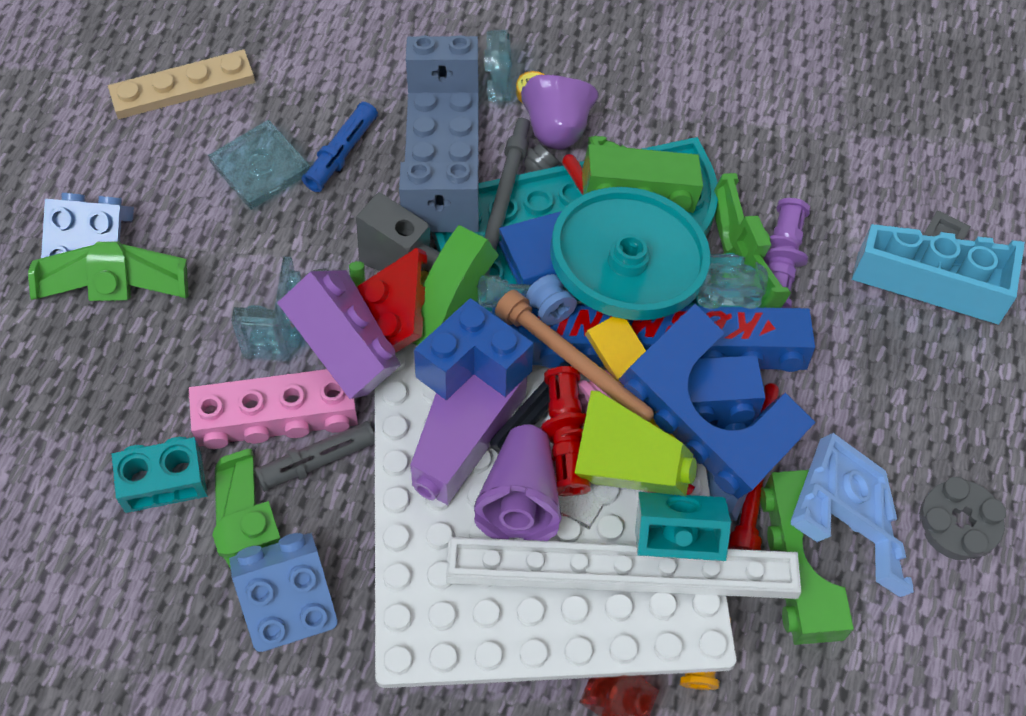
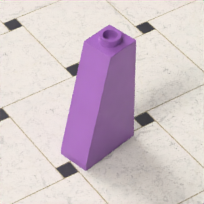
[410,375,527,505]

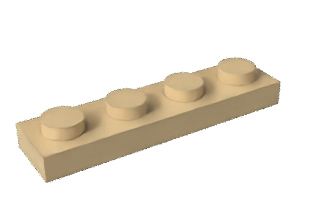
[108,50,255,119]

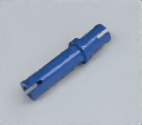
[302,101,378,192]

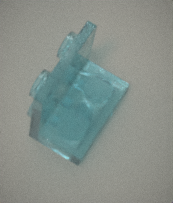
[231,256,301,361]

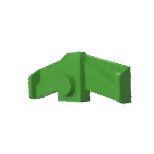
[714,173,791,308]
[28,241,189,301]
[212,449,281,569]

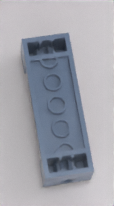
[399,35,479,232]

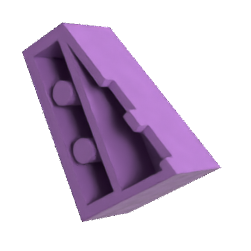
[277,270,401,399]

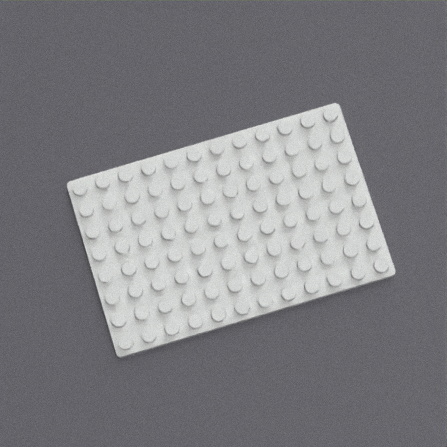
[374,269,736,688]

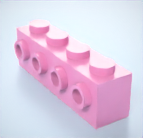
[189,369,358,449]

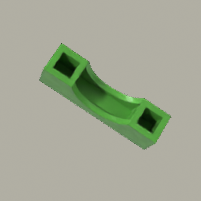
[760,470,854,645]

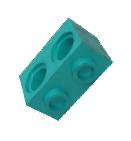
[111,437,208,513]

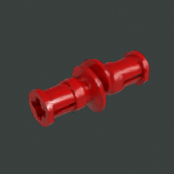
[540,366,591,497]

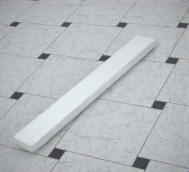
[446,537,801,599]

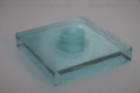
[208,119,310,210]

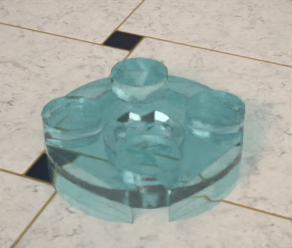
[484,29,512,101]
[697,254,768,309]

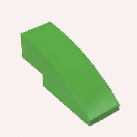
[413,225,499,346]

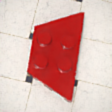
[357,248,427,353]

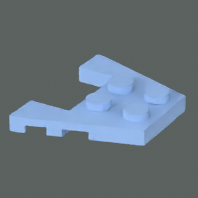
[791,433,914,597]

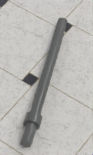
[476,118,530,293]

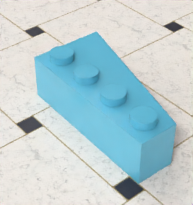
[852,224,1025,325]

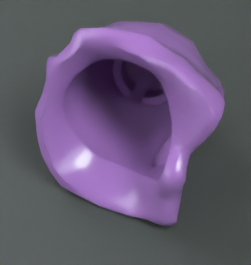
[521,75,599,150]

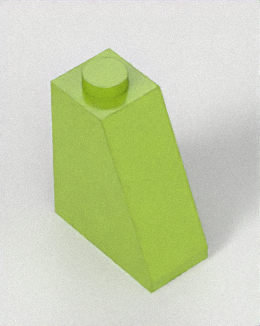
[575,390,697,496]

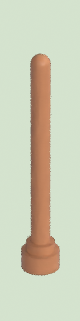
[495,289,654,422]

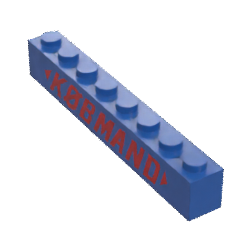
[492,303,815,372]

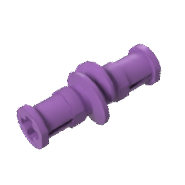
[763,198,810,308]

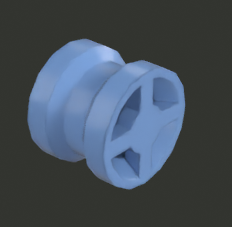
[526,274,577,326]

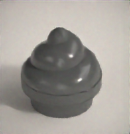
[524,142,560,173]

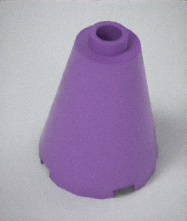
[474,424,561,541]

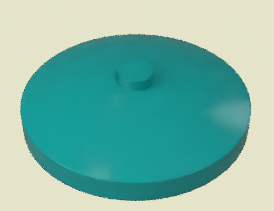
[550,187,711,320]

